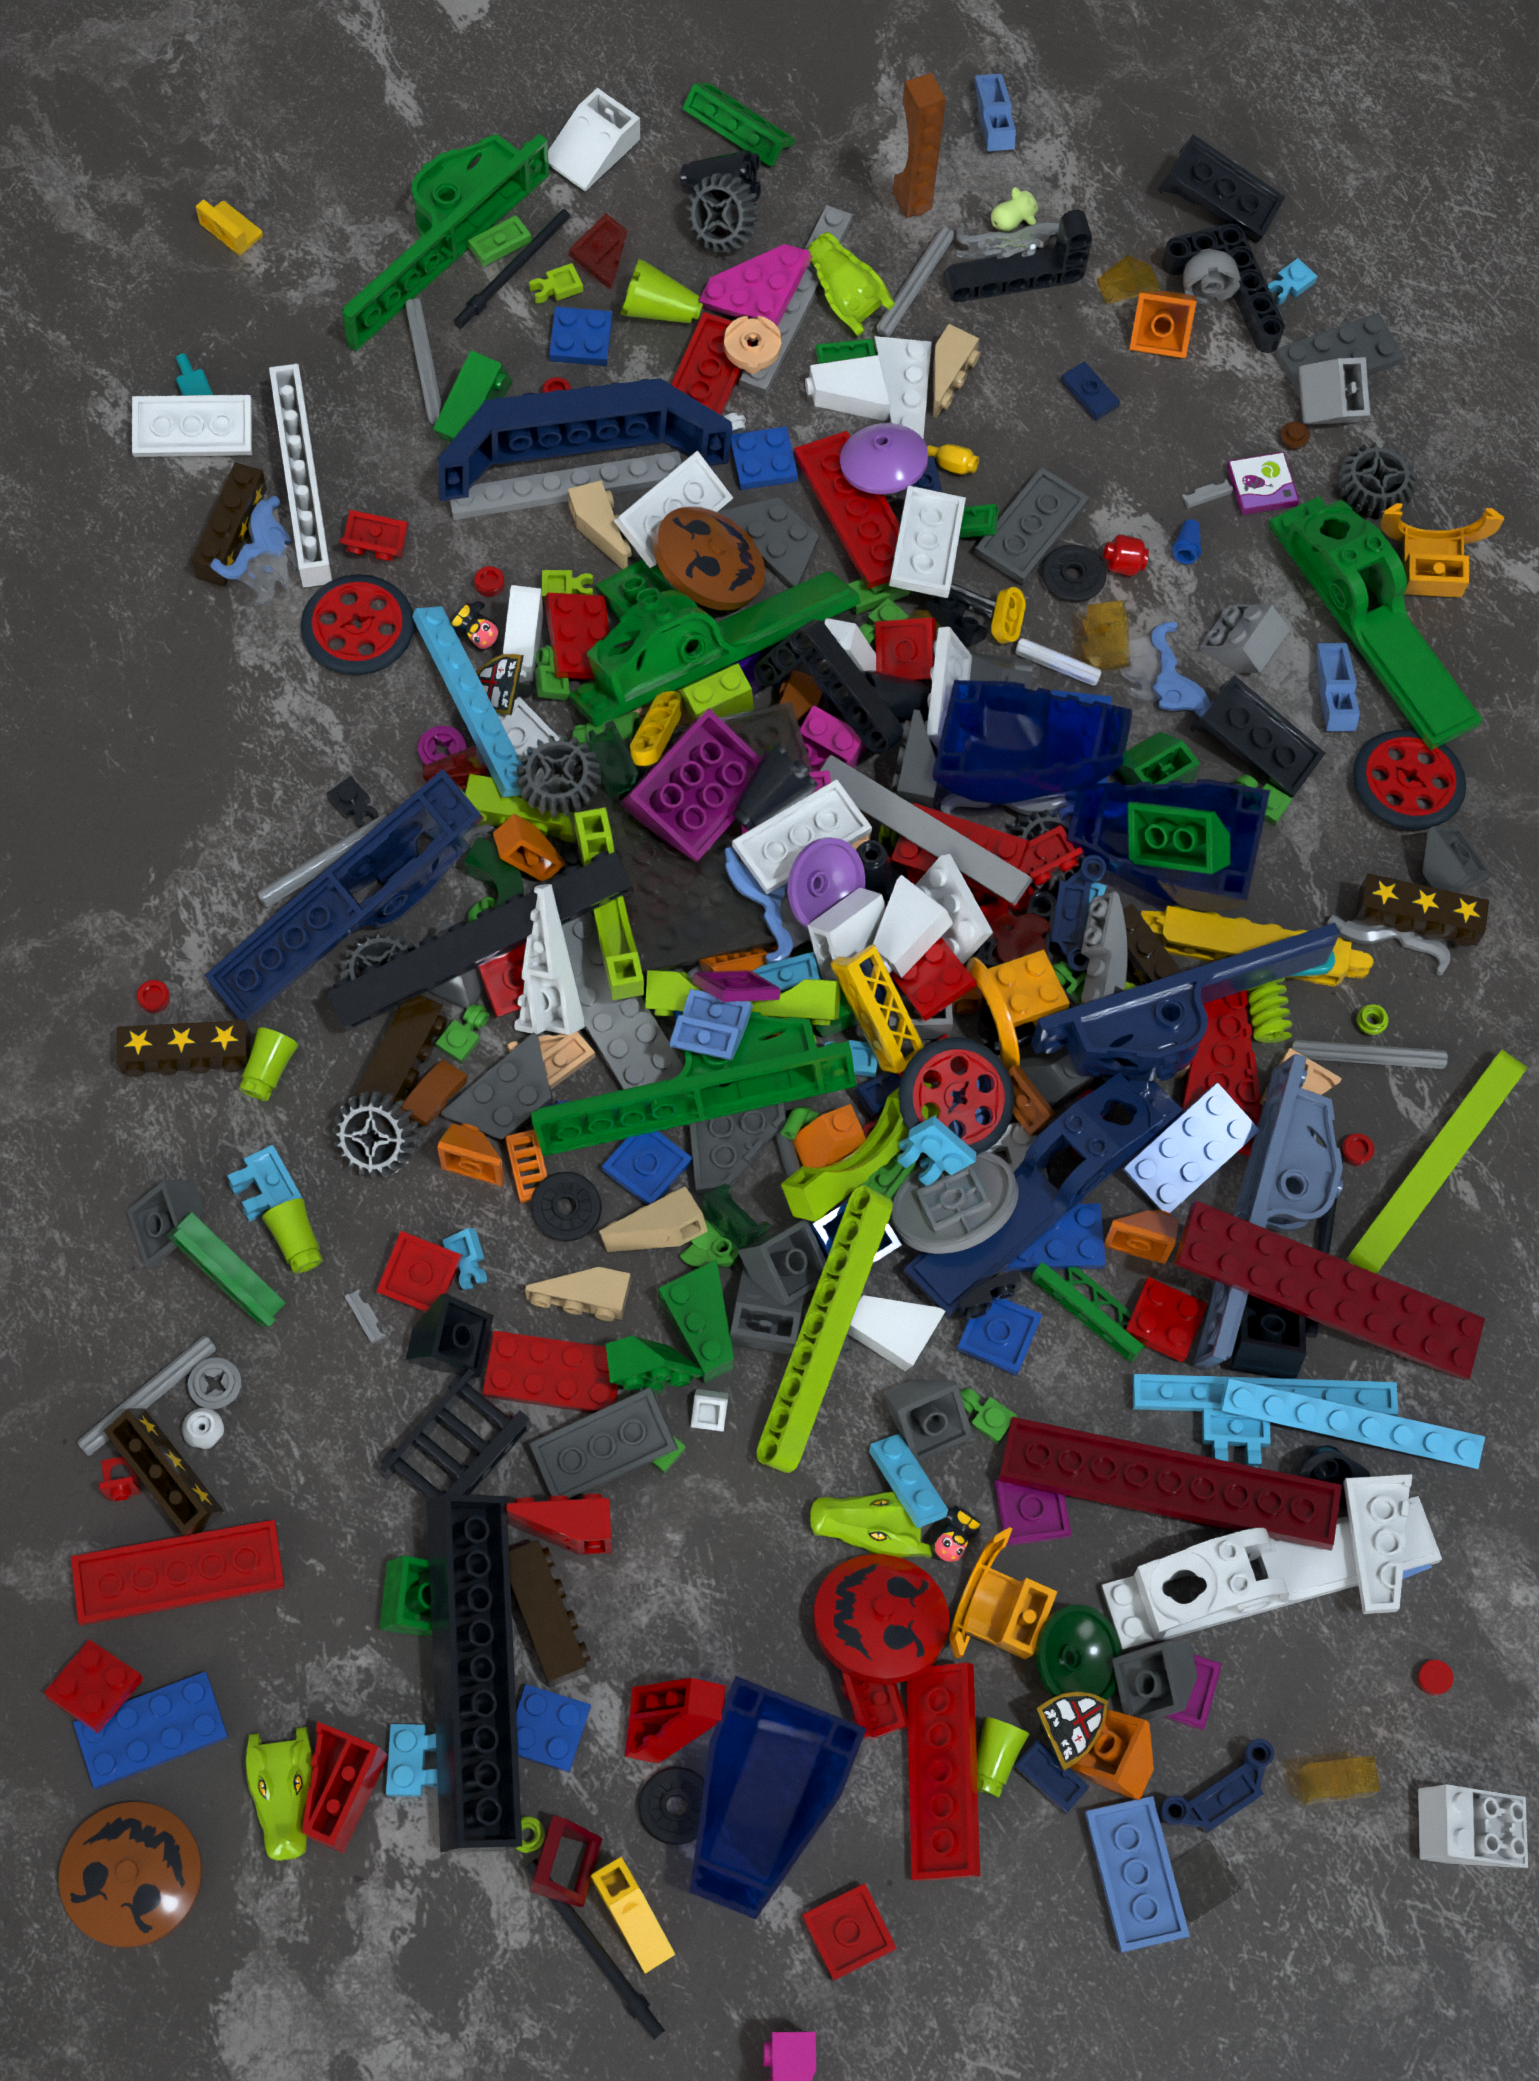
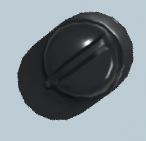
[1299,1445,1371,1508]

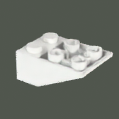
[548,88,640,191]
[1418,1784,1528,1868]

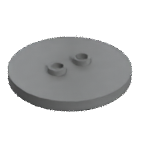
[891,1151,1019,1254]

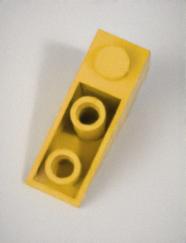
[591,1856,676,1974]

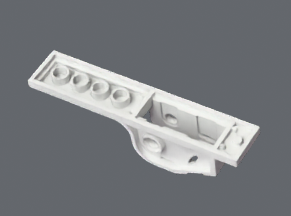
[1100,1496,1442,1652]

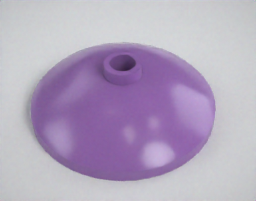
[840,423,928,494]
[788,837,865,928]

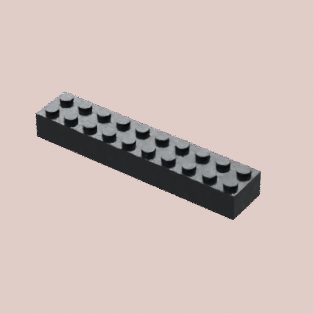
[427,1494,522,1853]

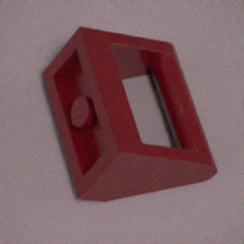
[529,1815,603,1907]

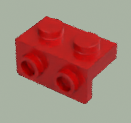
[339,509,409,562]
[1020,825,1084,886]
[841,1672,910,1740]

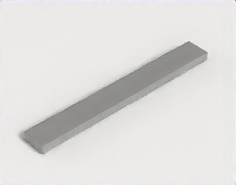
[820,755,1032,906]

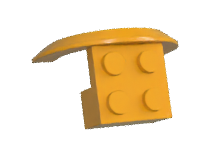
[1380,503,1504,598]
[965,950,1070,1070]
[949,1527,1058,1660]

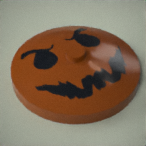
[653,506,765,610]
[59,1802,203,1948]

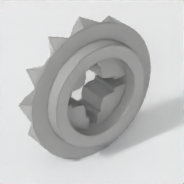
[188,1358,242,1410]

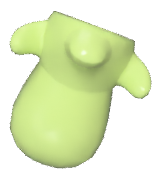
[991,187,1038,233]

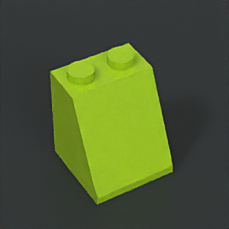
[675,663,755,725]

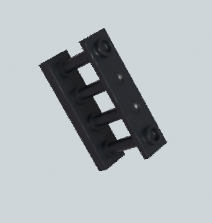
[380,1369,531,1500]

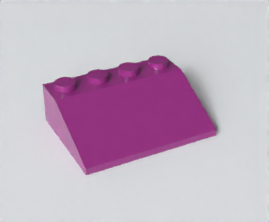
[619,708,761,862]

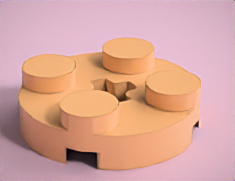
[724,316,782,374]

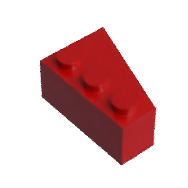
[624,1678,726,1764]
[302,1721,388,1854]

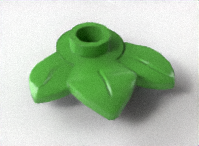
[680,1215,740,1268]

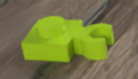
[529,263,583,303]
[542,570,593,602]

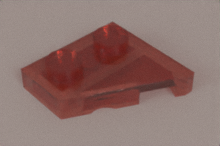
[568,213,628,289]
[423,746,491,789]

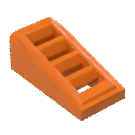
[699,946,768,972]
[505,1130,547,1203]

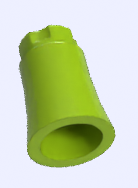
[239,1027,299,1101]
[261,1198,323,1274]
[977,1717,1029,1798]

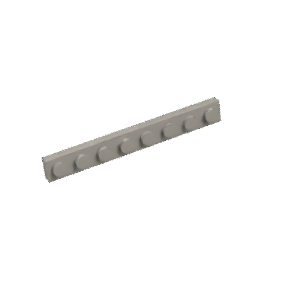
[739,205,853,396]
[449,451,682,520]

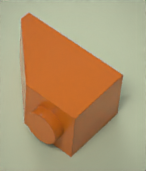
[493,814,566,881]

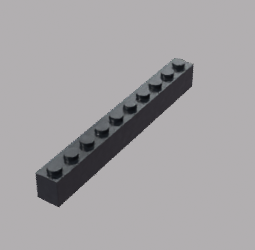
[327,851,634,1030]

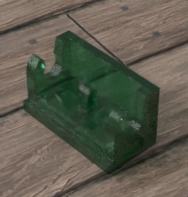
[586,720,638,798]
[701,1184,771,1250]

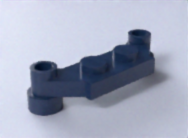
[1051,855,1106,973]
[1160,1739,1274,1834]

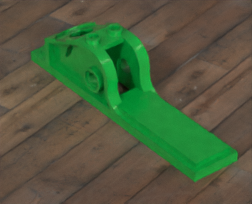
[342,134,549,352]
[1268,496,1483,751]
[569,571,861,728]
[531,1012,857,1157]

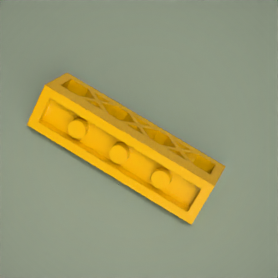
[830,945,924,1074]

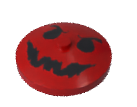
[813,1554,950,1684]

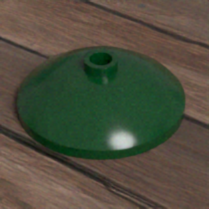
[1036,1604,1122,1700]

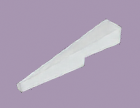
[514,884,586,1035]

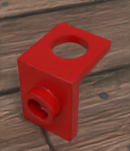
[99,1456,141,1501]

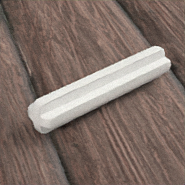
[1015,638,1101,686]

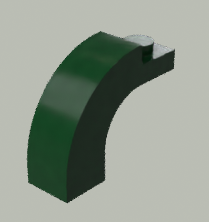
[464,837,524,910]

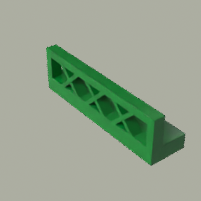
[682,82,796,166]
[167,1212,286,1327]
[1031,1262,1146,1363]

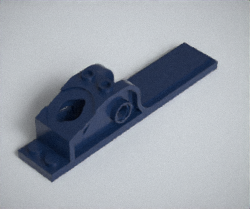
[204,769,484,1023]
[1031,923,1340,1081]
[903,1073,1183,1319]

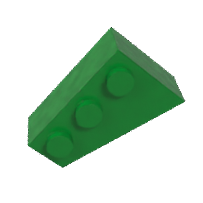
[433,350,513,442]
[658,1259,734,1384]

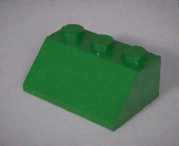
[1128,801,1230,874]

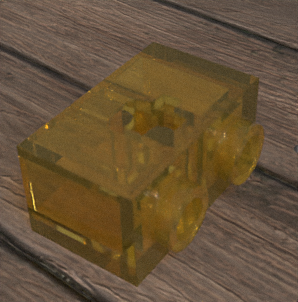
[1083,600,1130,671]
[1298,1756,1381,1805]

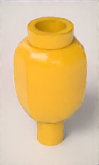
[927,444,979,475]

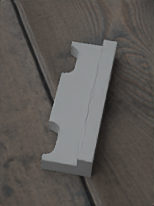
[1181,479,1233,509]
[344,1289,386,1344]

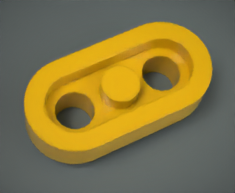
[991,587,1026,644]

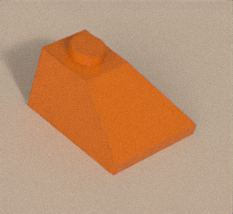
[1129,291,1197,358]
[793,1104,866,1168]
[437,1123,505,1187]
[1104,1210,1179,1264]
[1069,1709,1154,1801]

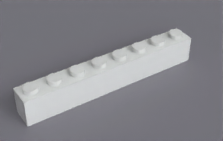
[269,364,332,588]

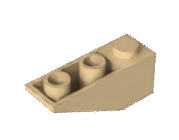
[933,324,981,418]
[568,480,632,569]
[599,1186,708,1252]
[525,1267,631,1322]

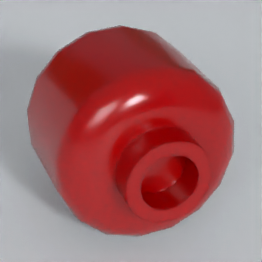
[1103,534,1149,576]

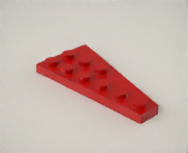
[1180,960,1261,1156]

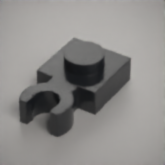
[326,776,379,829]

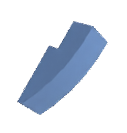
[975,73,1016,151]
[1316,643,1360,731]

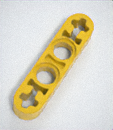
[630,691,684,766]

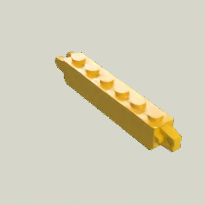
[1141,905,1374,987]

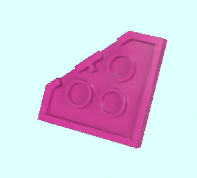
[698,244,812,327]

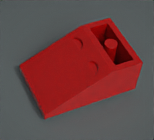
[507,1494,612,1555]

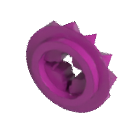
[418,726,467,772]

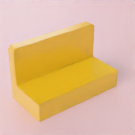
[196,199,263,256]

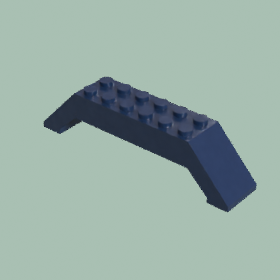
[438,378,733,501]

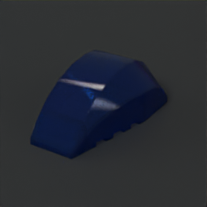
[932,680,1133,805]
[1067,779,1270,911]
[690,1676,867,1919]

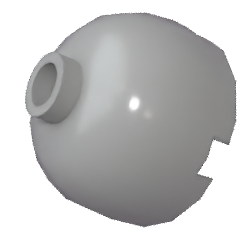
[1183,249,1241,304]

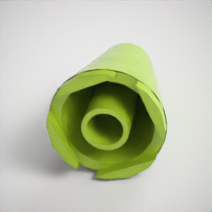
[620,259,703,324]

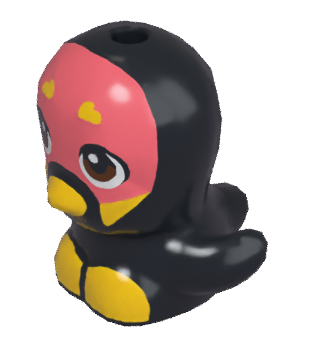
[451,601,500,649]
[931,1504,981,1562]

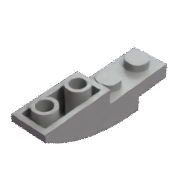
[1080,891,1127,1005]

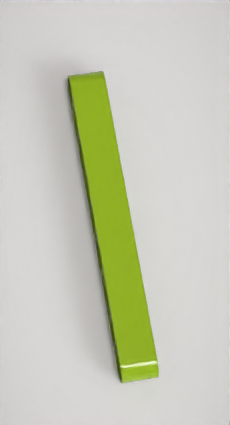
[1346,1049,1528,1274]
[756,1185,893,1473]

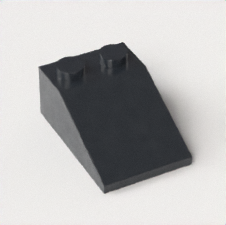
[1232,1294,1307,1379]

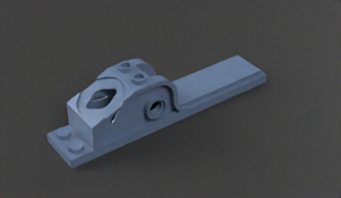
[1192,1054,1343,1370]

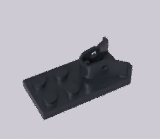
[1158,134,1285,242]
[1190,675,1326,798]

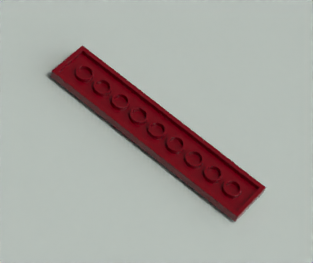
[1174,1201,1485,1381]
[999,1417,1342,1551]

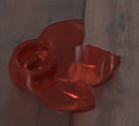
[992,913,1050,963]

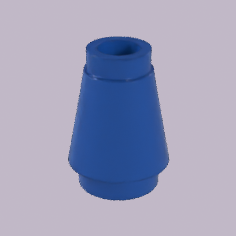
[1172,519,1202,564]

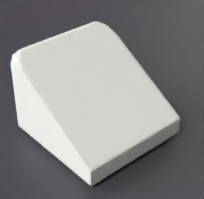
[691,1389,729,1431]

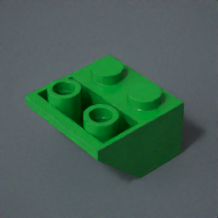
[1111,732,1201,804]
[606,1335,703,1395]

